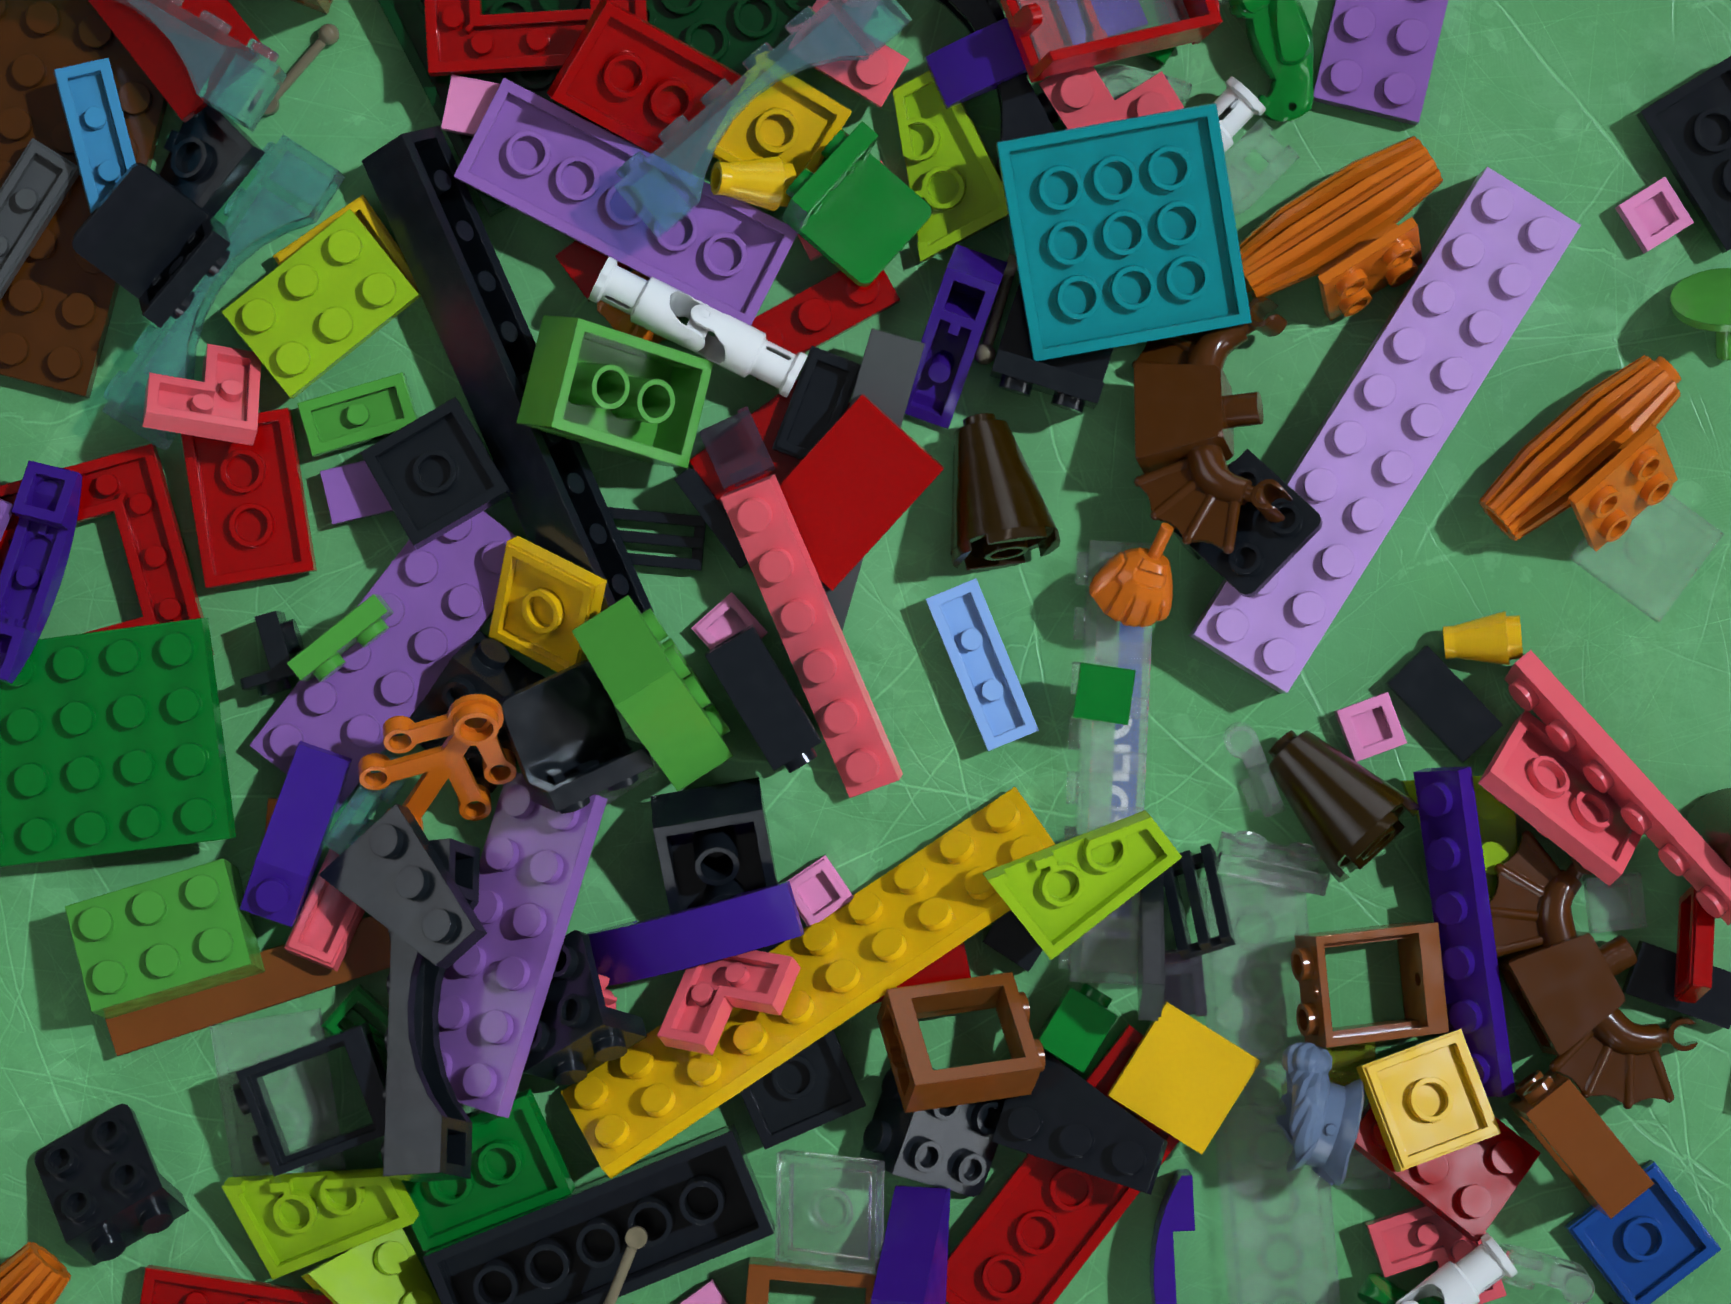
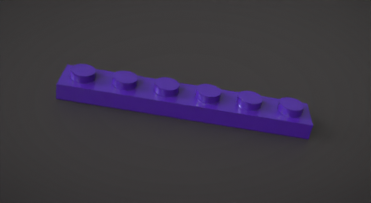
[1413,767,1516,1097]

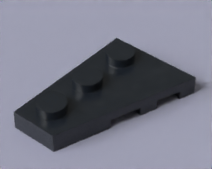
[159,101,265,217]
[992,1049,1168,1195]

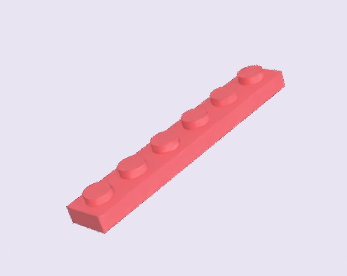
[720,474,903,798]
[1504,650,1731,925]

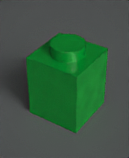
[1035,982,1118,1073]

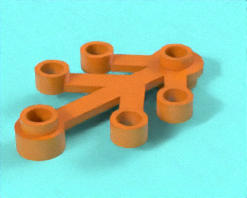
[358,694,517,832]

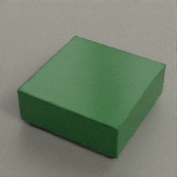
[1072,662,1136,725]

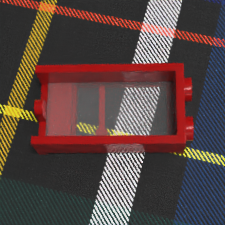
[1000,0,1223,83]

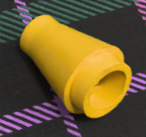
[710,156,796,211]
[1443,611,1523,665]

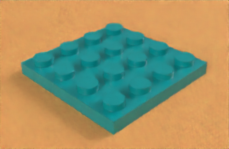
[996,103,1252,361]

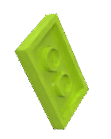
[222,209,421,399]

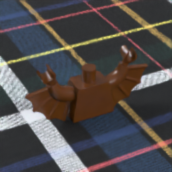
[1132,297,1293,554]
[1490,830,1698,1109]

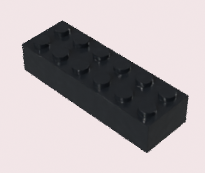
[423,1124,776,1304]

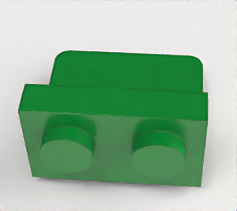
[781,121,932,287]

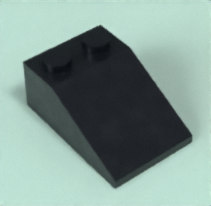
[651,777,784,952]

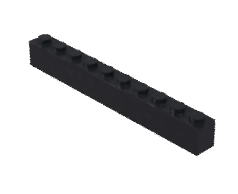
[362,125,654,613]

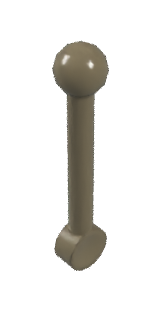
[256,24,339,116]
[974,253,1017,365]
[603,1226,648,1304]

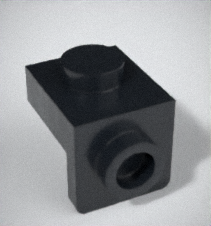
[239,611,303,697]

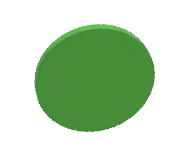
[1670,268,1731,360]

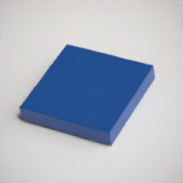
[1564,1160,1721,1304]

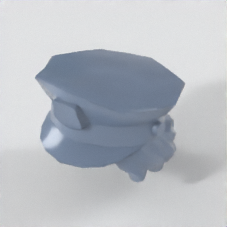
[1276,1042,1364,1186]

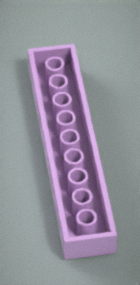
[1188,167,1581,694]

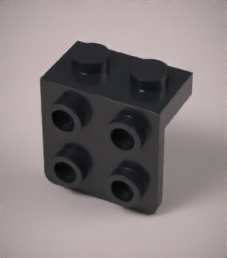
[72,163,231,328]
[990,283,1113,413]
[1172,449,1323,597]
[411,630,546,793]
[499,660,654,814]
[523,930,647,1085]
[859,1067,1006,1197]
[34,1104,189,1266]

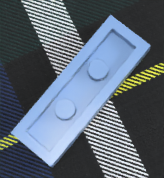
[925,578,1039,751]

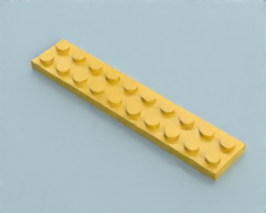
[561,787,1056,1179]

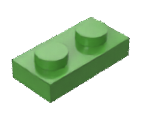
[297,372,418,457]
[287,594,394,683]

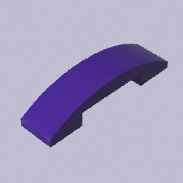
[925,0,1148,109]
[0,460,82,684]
[587,881,804,986]
[1150,1169,1195,1304]

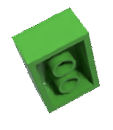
[517,315,714,469]
[572,595,733,792]
[65,858,265,1019]

